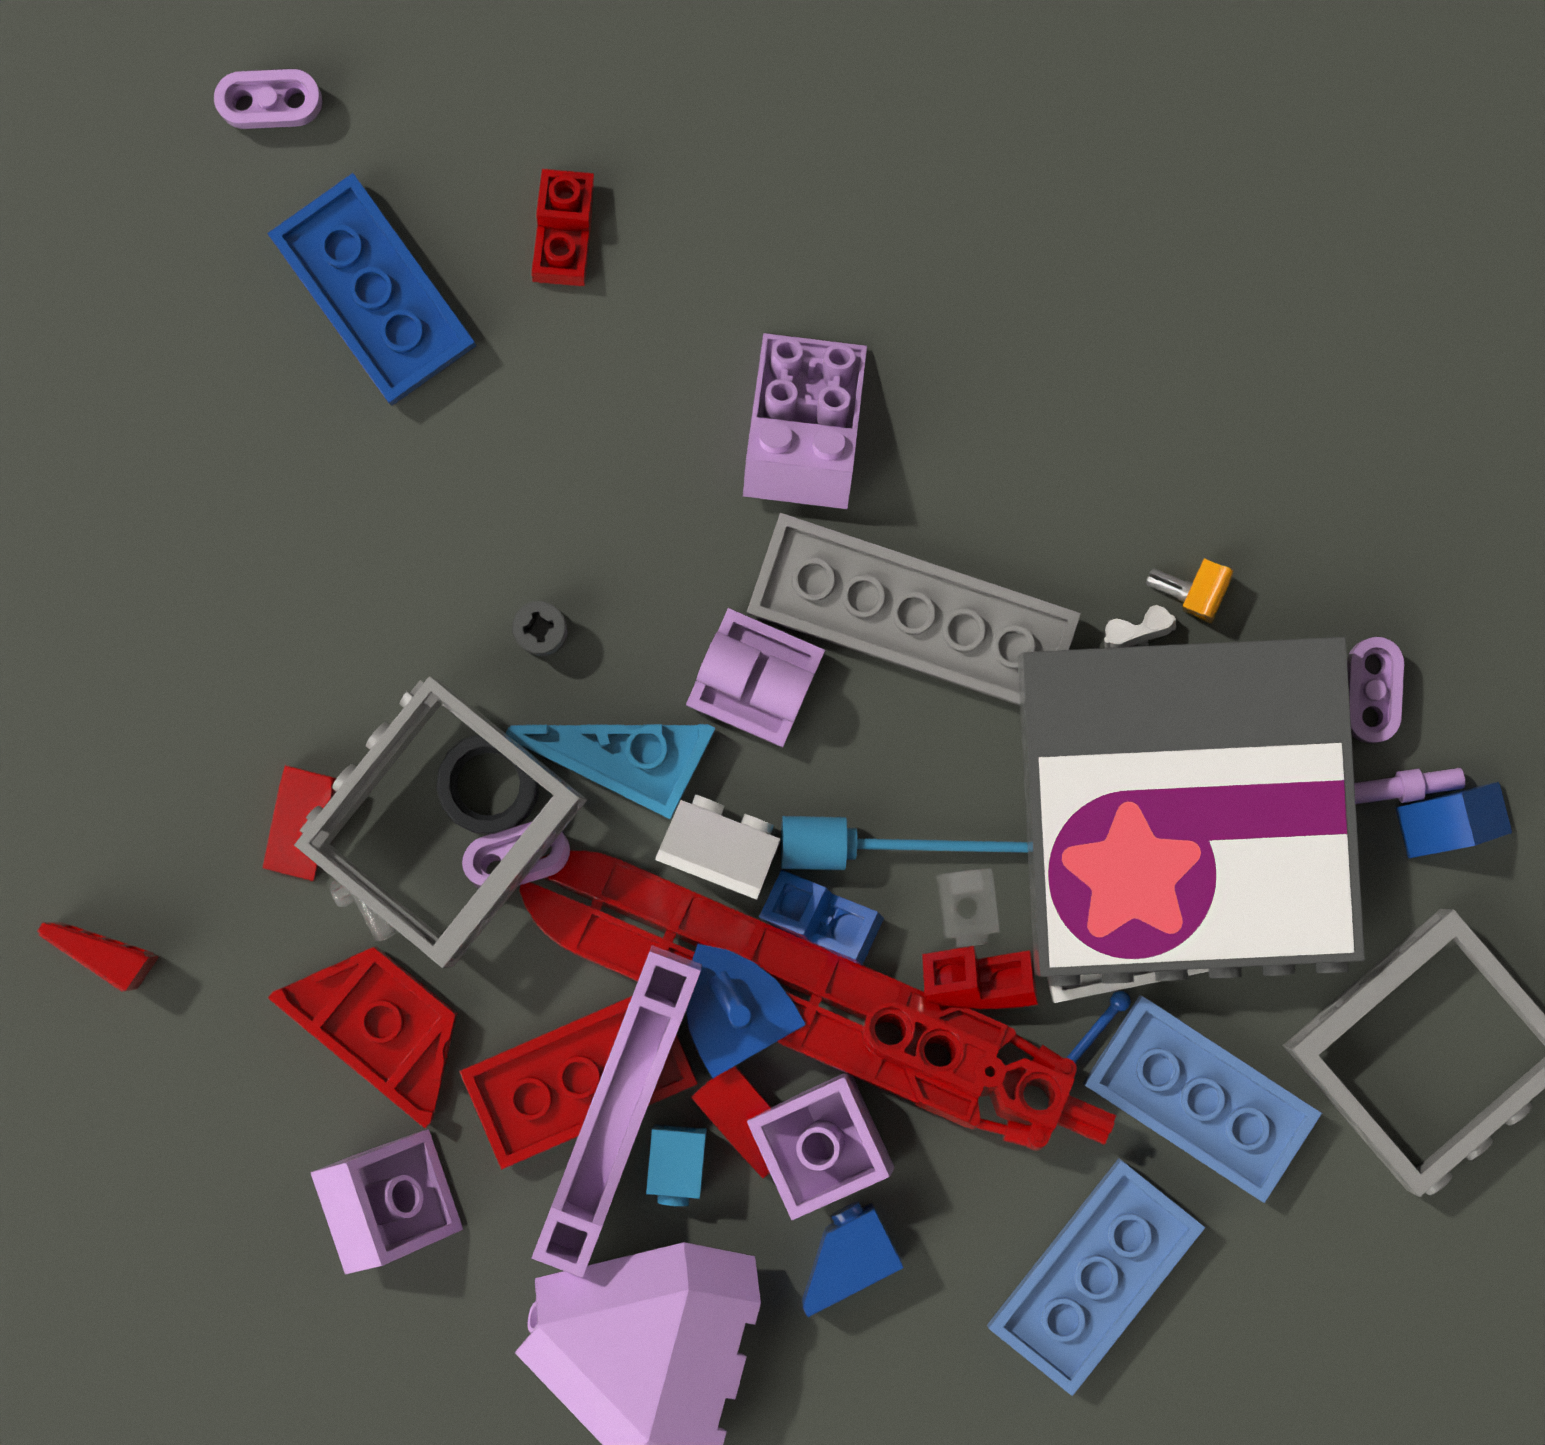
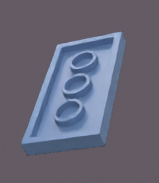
[1083,995,1322,1203]
[987,1158,1205,1396]

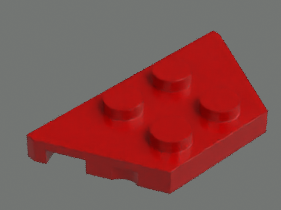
[268,946,458,1128]

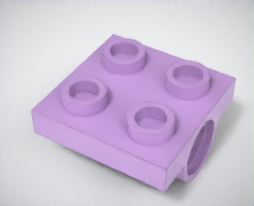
[686,608,825,748]

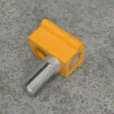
[1146,558,1233,623]

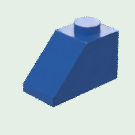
[802,1201,904,1317]

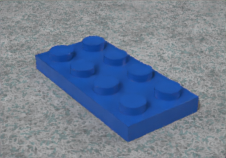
[267,173,477,406]

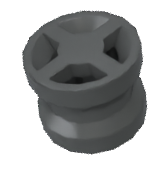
[512,601,568,656]

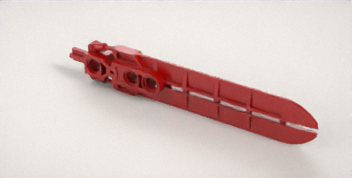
[519,851,1116,1151]

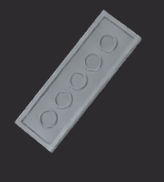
[747,513,1081,706]

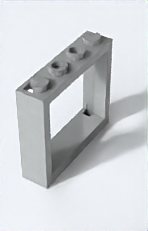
[294,676,587,968]
[1282,908,1545,1197]

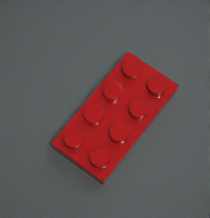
[459,995,698,1170]

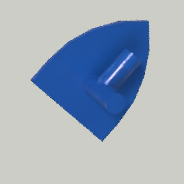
[686,944,806,1078]

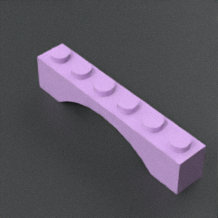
[531,945,702,1278]

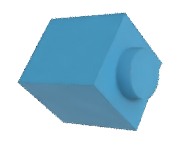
[646,1124,707,1206]

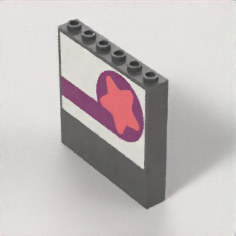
[1018,637,1365,986]

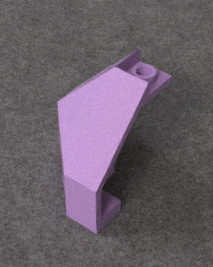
[515,1242,761,1445]

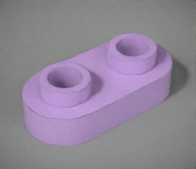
[214,69,322,129]
[1347,637,1404,743]
[462,821,570,889]

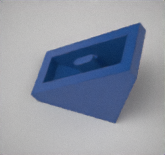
[1395,782,1512,858]

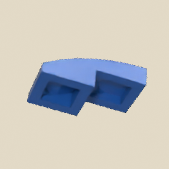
[759,870,884,965]

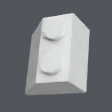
[655,794,780,900]

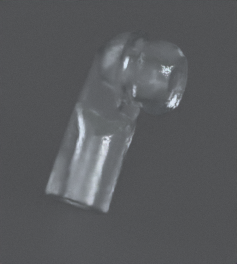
[330,880,397,941]

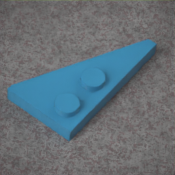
[506,724,716,820]

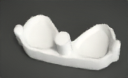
[1104,605,1176,648]

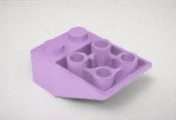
[743,333,867,509]

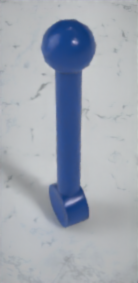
[1066,991,1131,1063]

